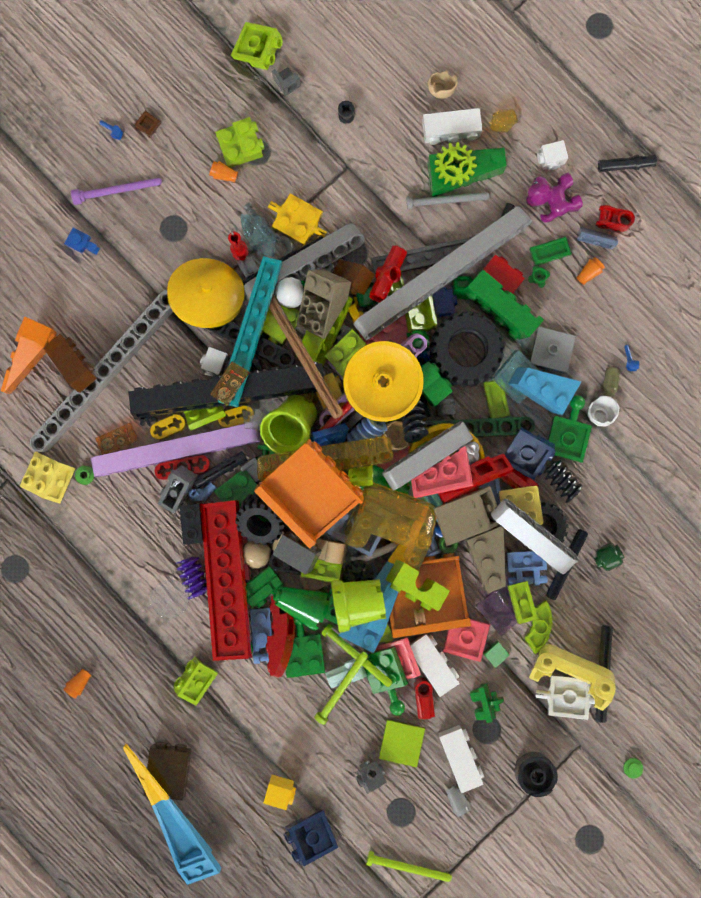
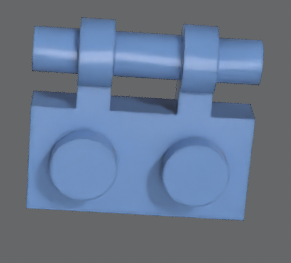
[506,551,548,586]

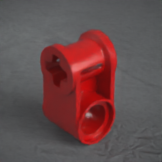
[596,205,635,232]

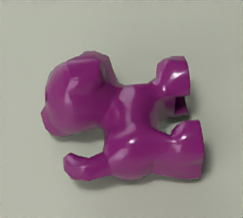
[526,172,583,223]

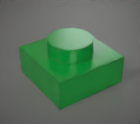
[406,330,429,348]

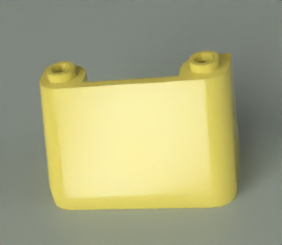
[529,644,616,711]

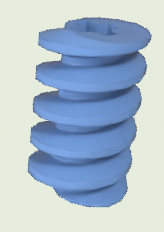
[347,418,388,451]

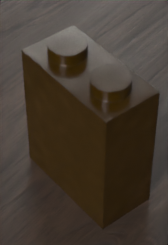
[143,742,192,801]

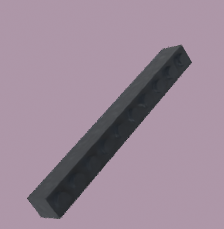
[128,362,325,419]

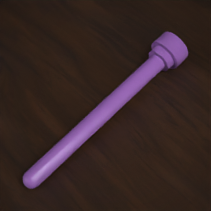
[71,178,162,205]

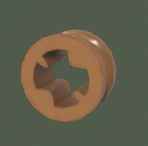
[413,608,426,626]

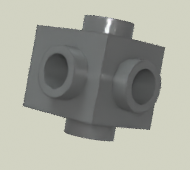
[356,760,387,794]

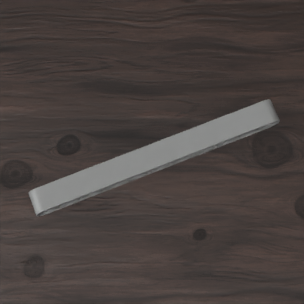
[354,206,532,340]
[30,290,173,453]

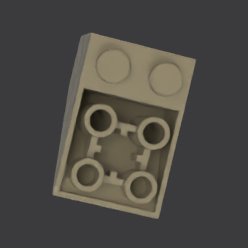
[297,269,351,339]
[433,486,500,546]

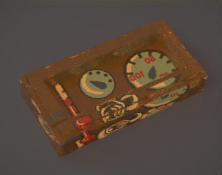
[210,362,249,406]
[95,423,139,455]

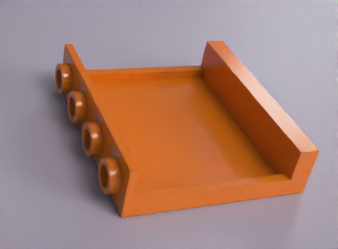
[254,439,364,548]
[390,553,471,638]

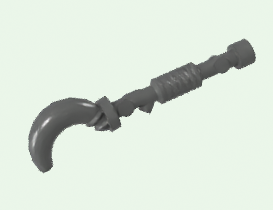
[244,202,294,256]

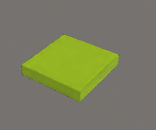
[379,719,425,767]

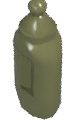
[603,367,620,398]

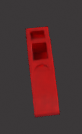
[438,453,514,504]
[266,596,295,678]

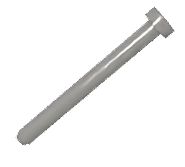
[406,192,489,210]

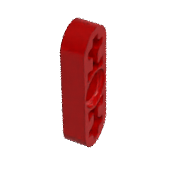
[154,455,211,480]

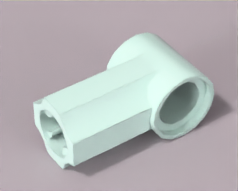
[325,659,367,689]

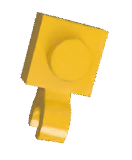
[348,297,363,332]

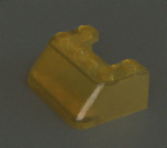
[345,483,437,570]

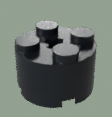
[514,752,558,797]

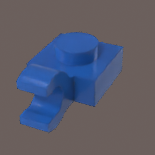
[64,227,100,255]

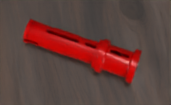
[228,231,249,261]

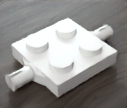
[535,676,595,720]

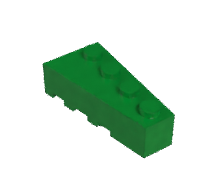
[427,147,507,197]
[464,270,544,340]

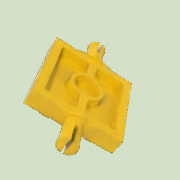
[268,193,327,245]

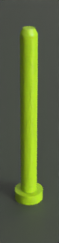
[321,624,392,687]
[314,652,368,725]
[366,851,452,882]

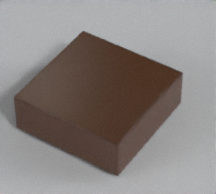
[134,110,161,138]

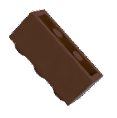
[43,333,97,393]

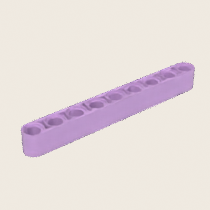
[91,422,261,477]

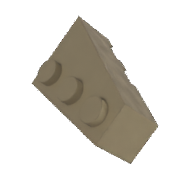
[464,525,506,593]

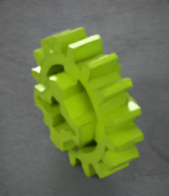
[434,142,477,186]

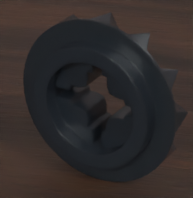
[343,560,374,582]

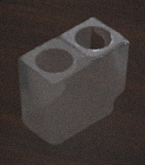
[243,397,280,430]

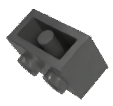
[158,465,198,514]
[273,531,322,575]

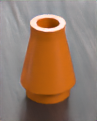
[209,161,238,183]
[576,257,605,285]
[63,669,92,699]

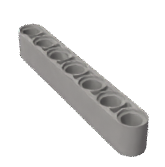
[244,223,365,299]

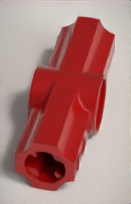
[369,245,407,303]

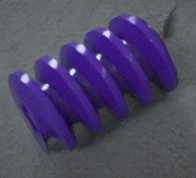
[175,557,207,600]

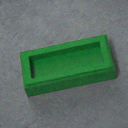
[529,236,572,266]

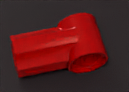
[500,469,539,489]
[414,677,435,719]

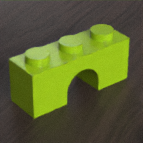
[385,560,450,611]

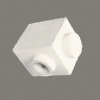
[537,140,568,170]
[200,347,229,377]

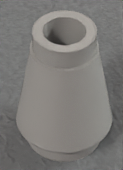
[446,785,471,817]

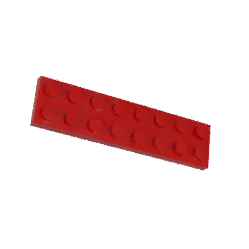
[200,500,252,661]

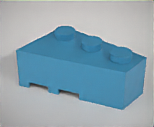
[508,367,581,415]

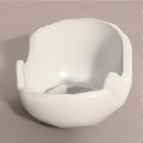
[276,277,304,308]
[588,396,620,426]

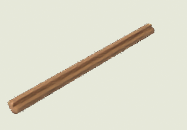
[269,294,343,419]

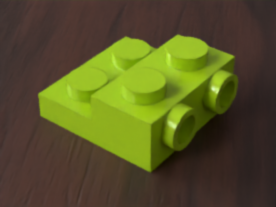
[231,22,283,70]
[215,117,265,168]
[261,296,299,346]
[325,329,367,377]

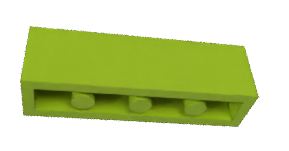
[295,296,353,366]

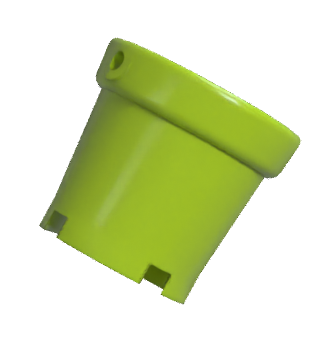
[260,395,317,456]
[331,579,386,633]

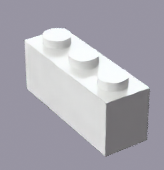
[422,108,482,145]
[410,633,459,697]
[438,725,484,793]

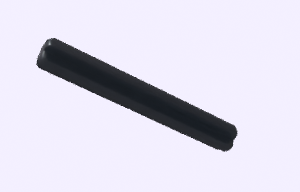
[546,529,588,600]

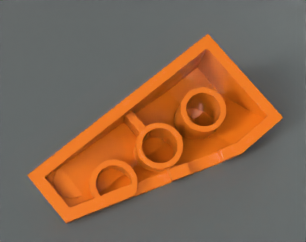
[1,316,57,395]

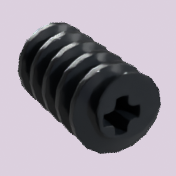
[401,401,429,443]
[542,460,583,503]

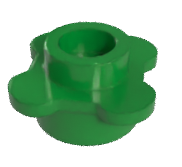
[528,266,550,288]

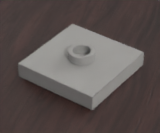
[529,327,576,373]

